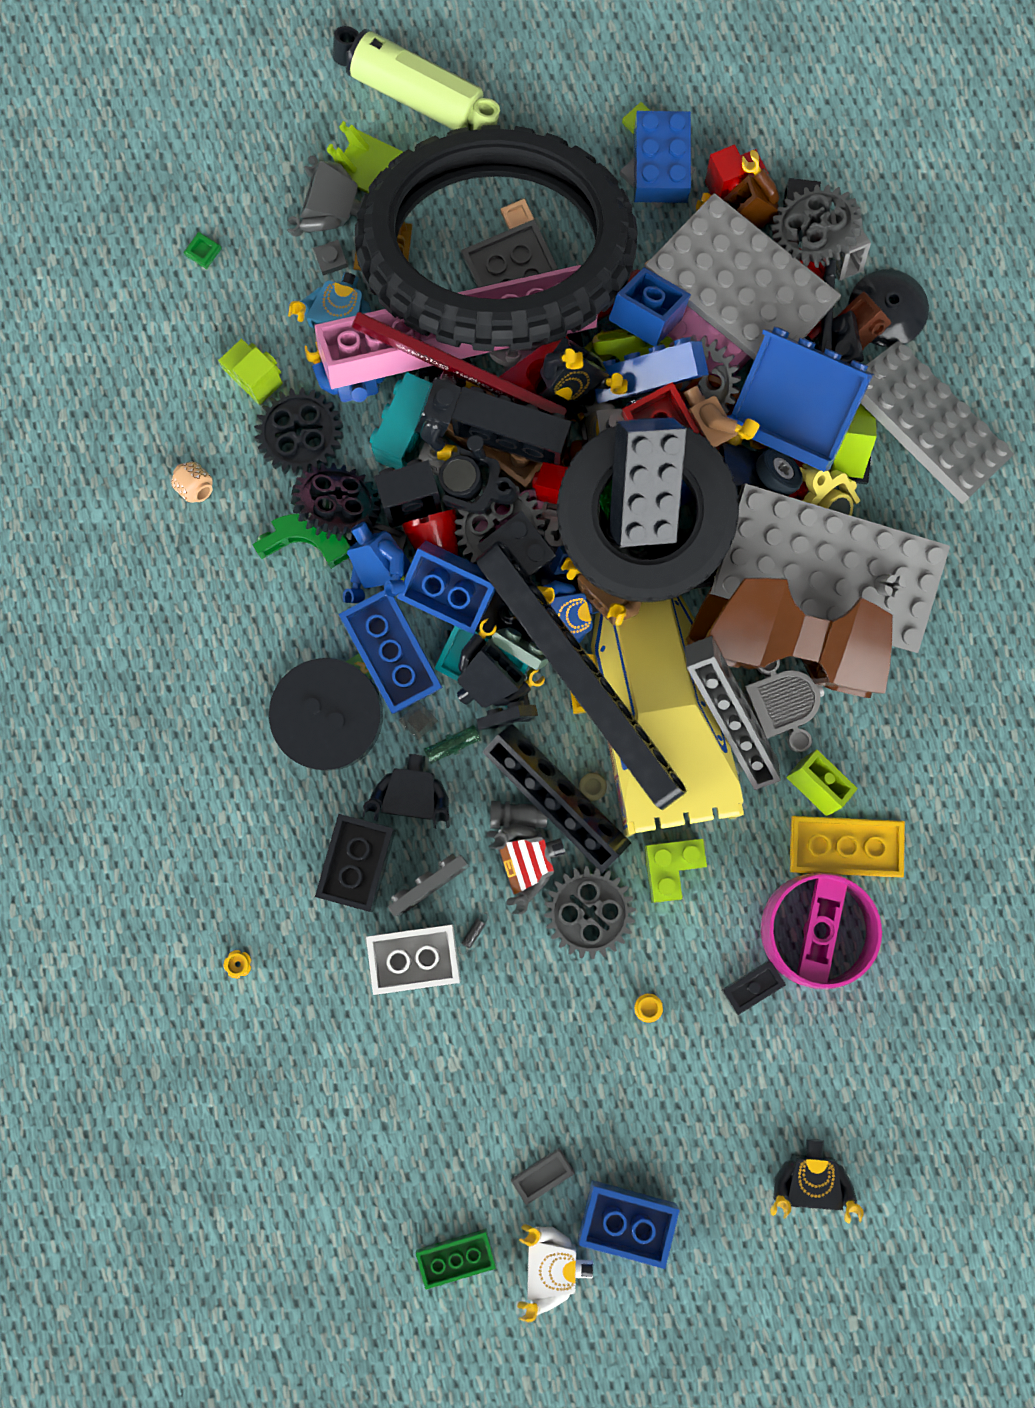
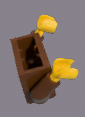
[696,150,779,230]

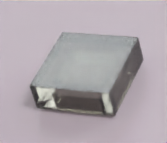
[399,702,438,741]

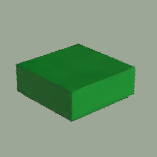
[183,232,222,270]

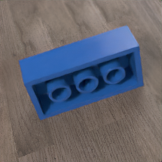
[339,590,443,714]

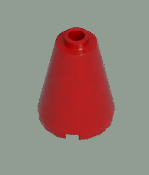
[402,509,459,556]

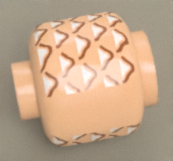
[171,462,213,503]

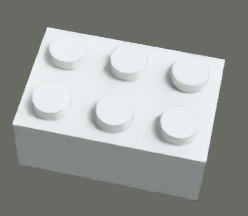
[366,924,461,995]

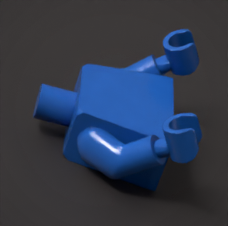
[343,522,411,603]

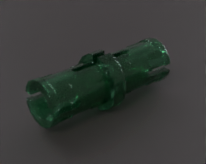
[423,724,481,765]

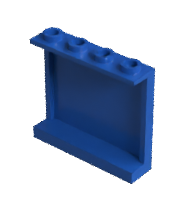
[727,326,873,472]

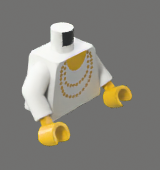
[517,1224,593,1322]

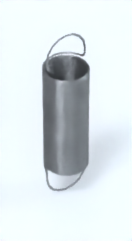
[458,913,488,955]

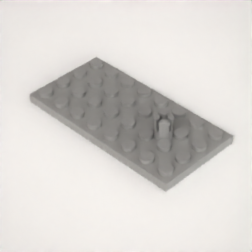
[710,484,950,653]

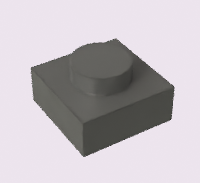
[313,240,348,276]

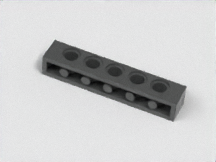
[685,636,781,790]

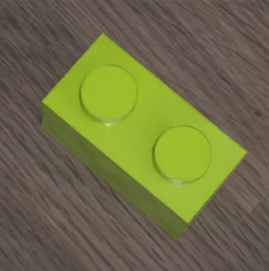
[786,749,858,816]

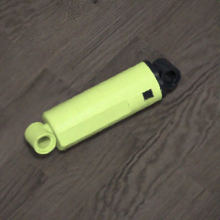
[332,26,500,131]

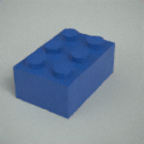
[634,111,691,203]
[397,541,496,635]
[578,1180,680,1269]

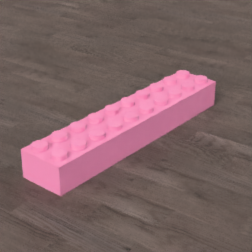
[314,265,597,389]

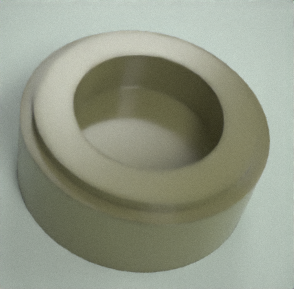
[579,773,607,801]

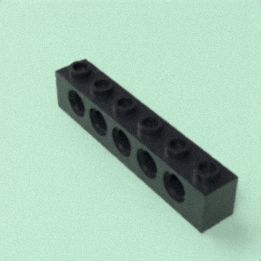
[482,723,632,873]

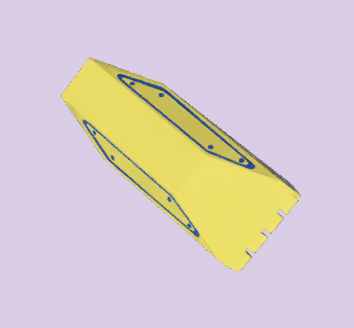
[591,595,744,837]

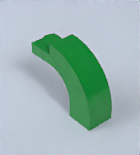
[252,514,350,569]

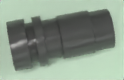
[490,801,547,829]

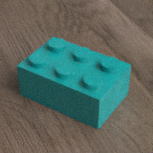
[369,372,431,469]

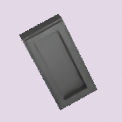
[511,1148,575,1205]

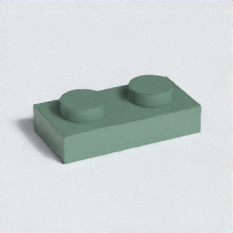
[491,627,549,671]

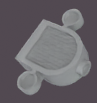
[742,660,824,753]

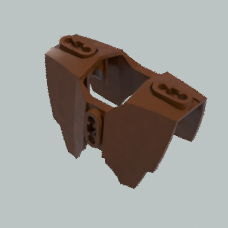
[686,577,893,698]

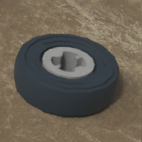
[755,448,803,496]

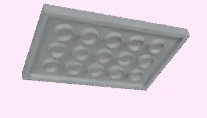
[645,193,841,360]
[861,341,1014,504]

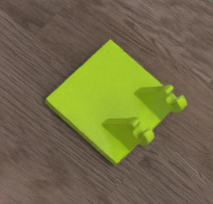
[326,121,403,194]

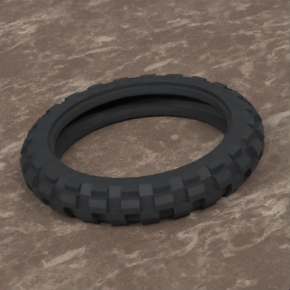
[355,125,638,352]

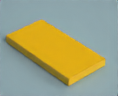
[790,816,905,878]

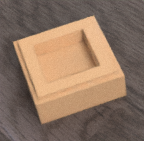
[500,198,534,230]

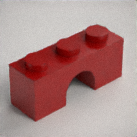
[499,337,568,395]

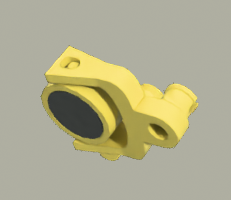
[800,464,860,516]

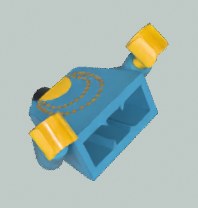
[288,272,371,328]

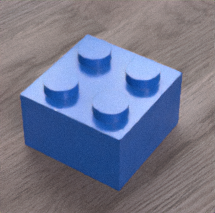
[609,267,691,347]

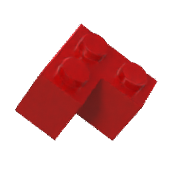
[705,144,768,199]

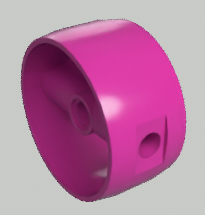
[761,872,882,989]

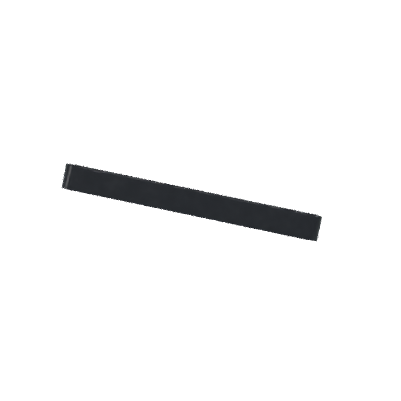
[476,540,687,810]

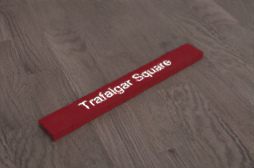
[351,312,567,415]

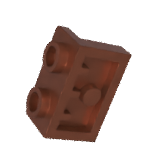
[836,291,891,351]

